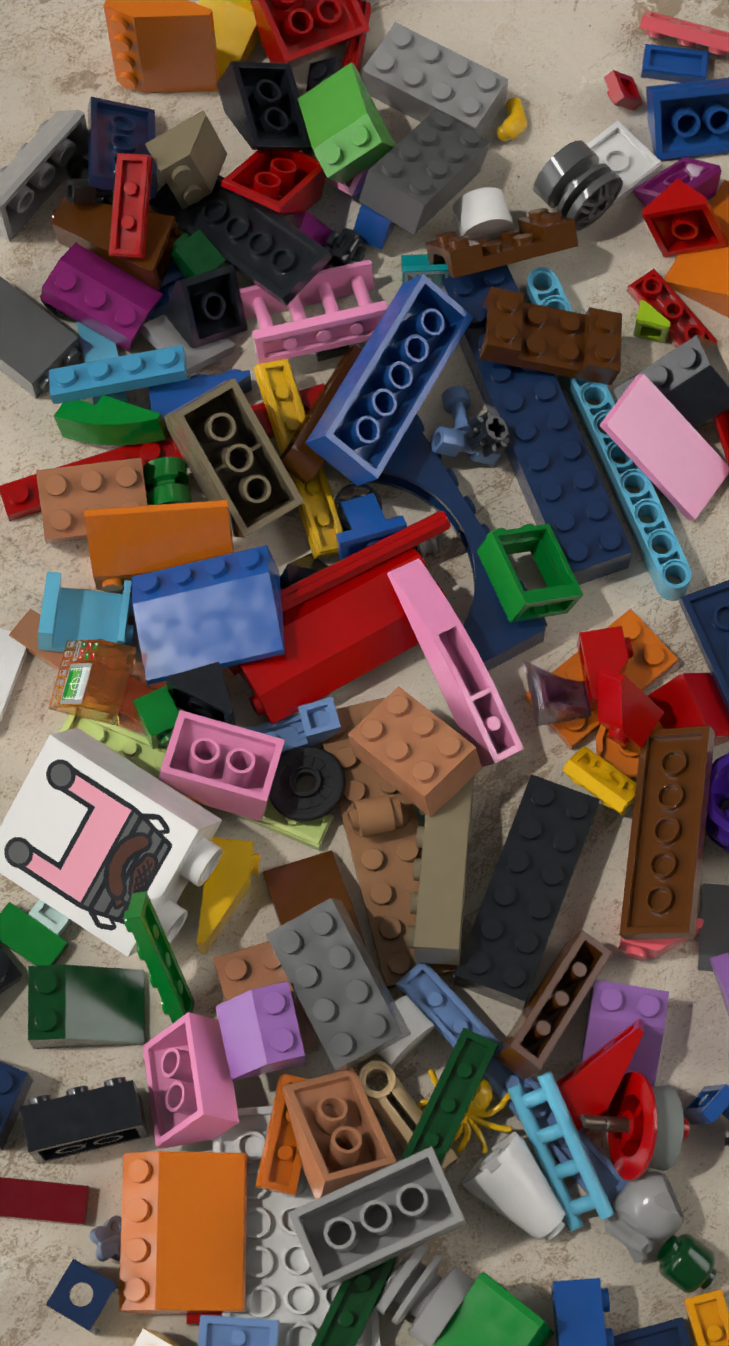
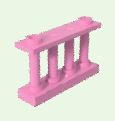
[239,260,388,364]

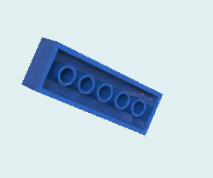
[305,274,474,486]

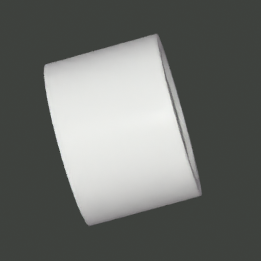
[453,187,514,240]
[378,995,435,1067]

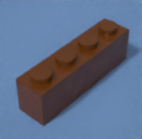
[494,930,612,1080]

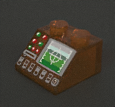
[48,639,136,726]

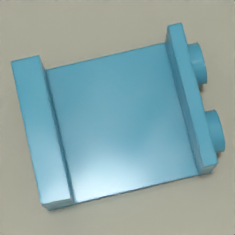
[38,571,134,659]

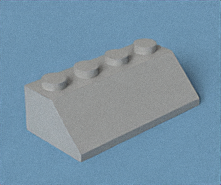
[0,110,88,242]

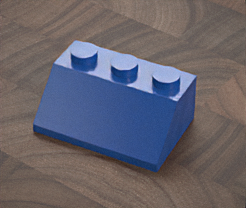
[646,78,729,160]

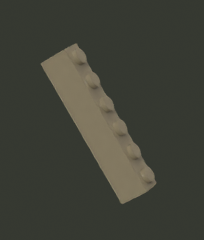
[407,776,475,965]

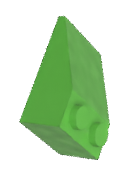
[298,62,396,184]

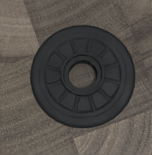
[269,746,346,822]

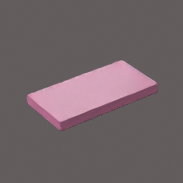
[599,374,729,521]

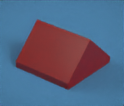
[642,178,728,257]
[647,673,729,747]

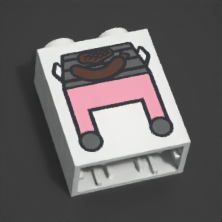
[0,728,223,957]

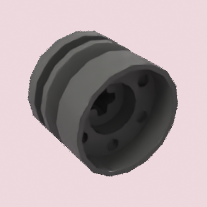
[533,140,623,231]

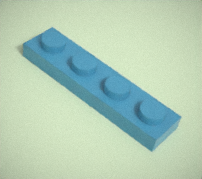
[49,345,188,404]

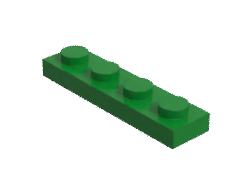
[124,891,195,1023]

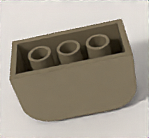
[164,378,304,538]

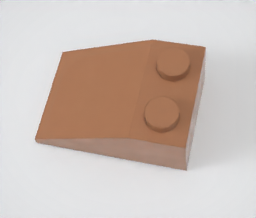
[283,1068,397,1199]

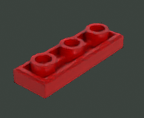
[627,269,717,348]

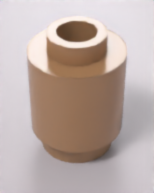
[347,795,403,837]

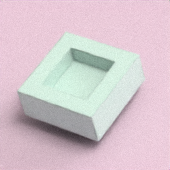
[28,899,72,937]

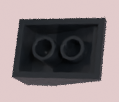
[217,61,313,151]

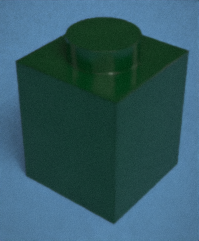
[169,229,226,278]

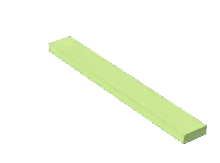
[60,706,334,851]

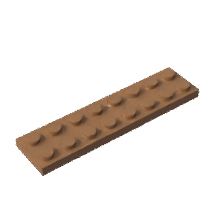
[322,698,457,989]

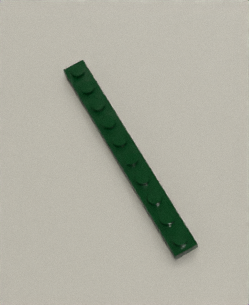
[311,1028,499,1346]

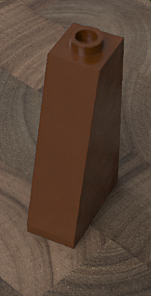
[51,196,180,290]

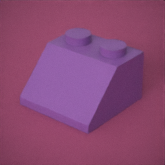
[216,981,306,1081]

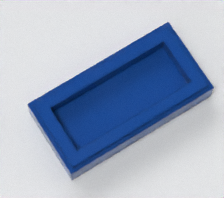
[641,44,709,83]

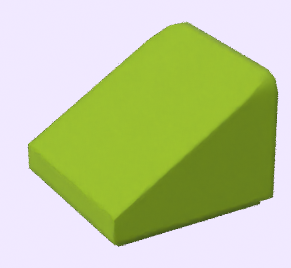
[633,300,671,343]

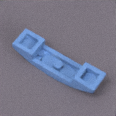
[246,697,341,757]

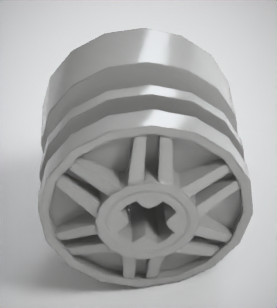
[376,1244,476,1346]

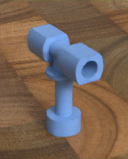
[431,386,502,465]

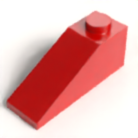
[556,1018,645,1131]

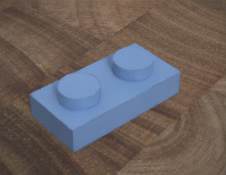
[198,1315,279,1346]

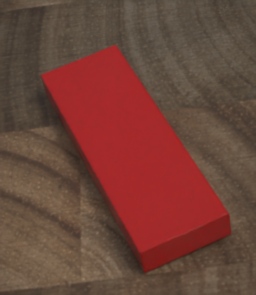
[109,153,153,259]

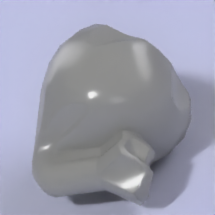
[604,1171,684,1263]

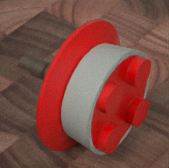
[580,1071,689,1181]

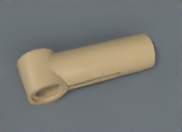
[358,1061,459,1172]

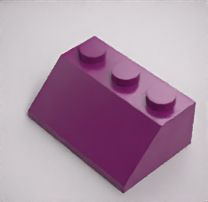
[41,242,163,351]

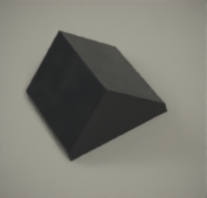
[164,264,248,348]
[166,662,236,726]

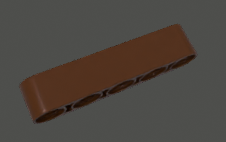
[280,344,362,485]

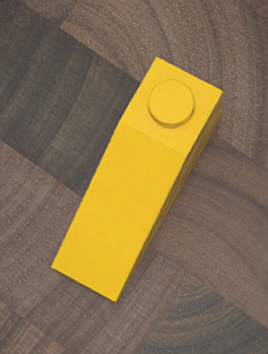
[196,837,261,953]

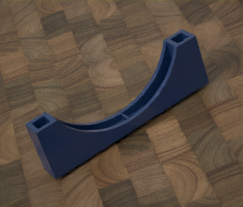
[348,414,547,671]

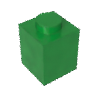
[133,686,179,749]

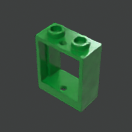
[477,524,583,623]

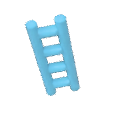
[507,1071,615,1231]

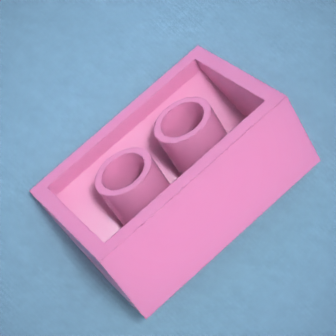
[159,710,285,822]
[143,1012,239,1149]

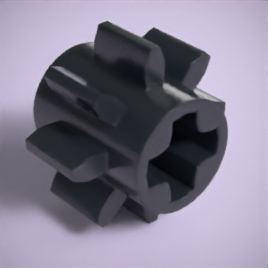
[324,228,367,267]
[465,411,510,457]

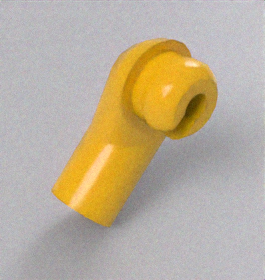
[496,97,527,142]

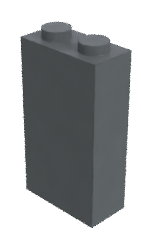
[0,276,82,399]

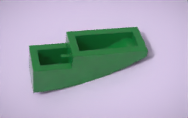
[54,395,169,446]

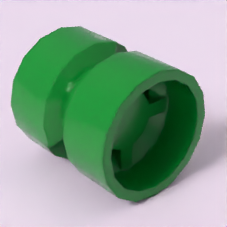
[143,457,192,505]

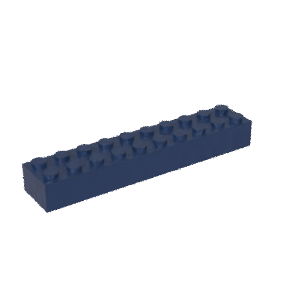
[441,265,633,585]

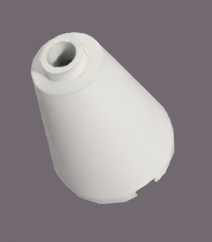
[461,1132,565,1240]

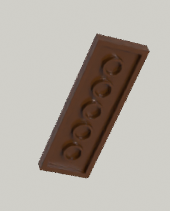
[619,726,715,940]

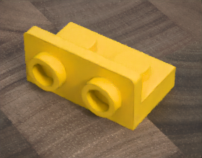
[562,745,636,815]

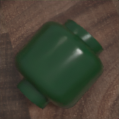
[657,1234,716,1293]

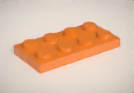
[524,608,678,750]

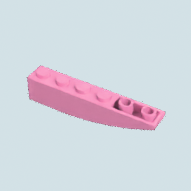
[387,558,524,767]

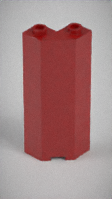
[228,548,447,725]

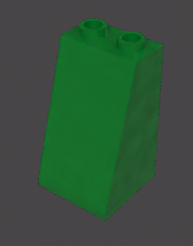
[432,1271,555,1346]

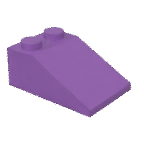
[581,980,669,1087]

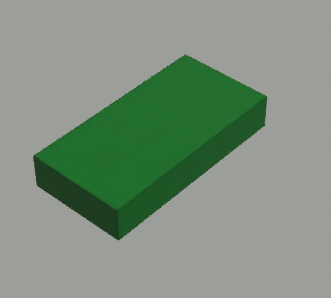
[0,902,69,966]

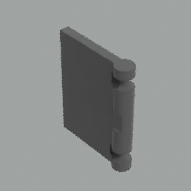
[698,883,729,972]

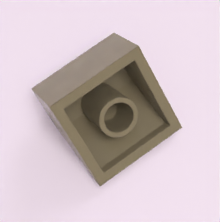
[145,110,227,209]

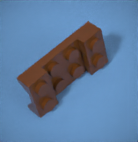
[425,208,578,278]
[480,287,622,385]

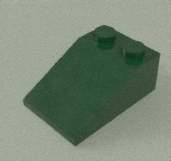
[28,965,145,1049]

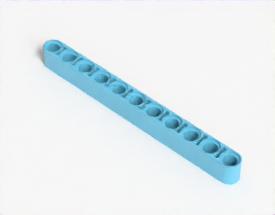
[525,267,692,601]

